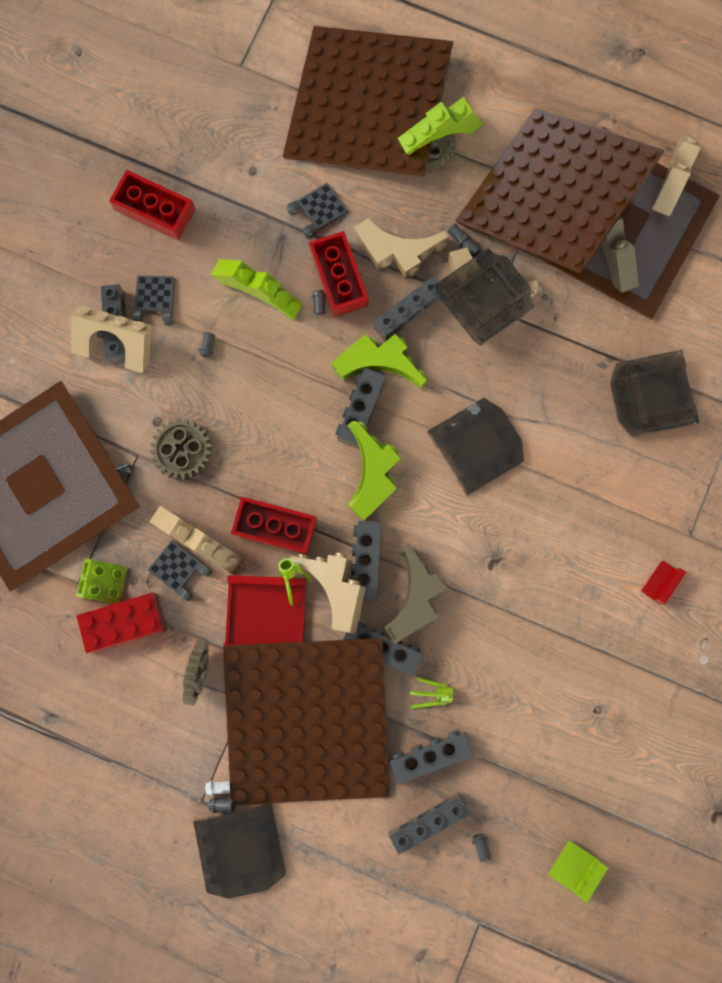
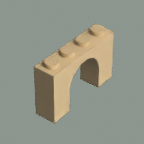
[71,305,152,373]

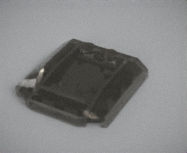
[435,248,535,346]
[610,349,700,437]
[427,398,524,496]
[193,803,286,899]

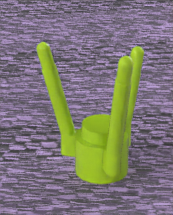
[278,559,312,606]
[410,677,453,709]

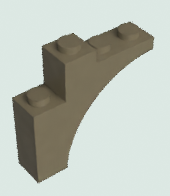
[600,217,639,293]
[385,543,447,644]

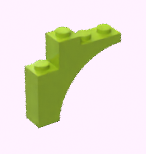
[398,97,484,155]
[210,259,303,320]
[331,334,427,389]
[347,421,401,521]

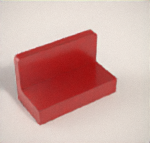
[641,561,687,605]

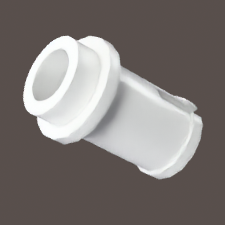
[205,780,230,797]

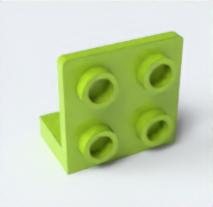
[76,559,128,604]
[548,840,608,903]

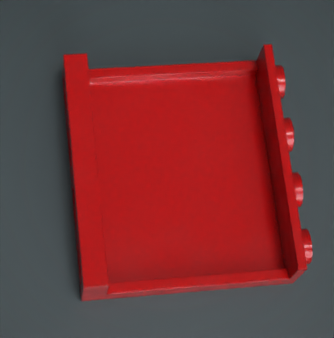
[223,575,307,646]

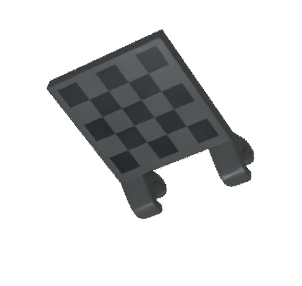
[287,183,348,238]
[132,275,175,325]
[148,540,212,601]

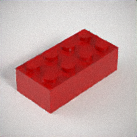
[109,169,196,241]
[309,231,369,317]
[231,496,318,555]
[76,592,167,654]

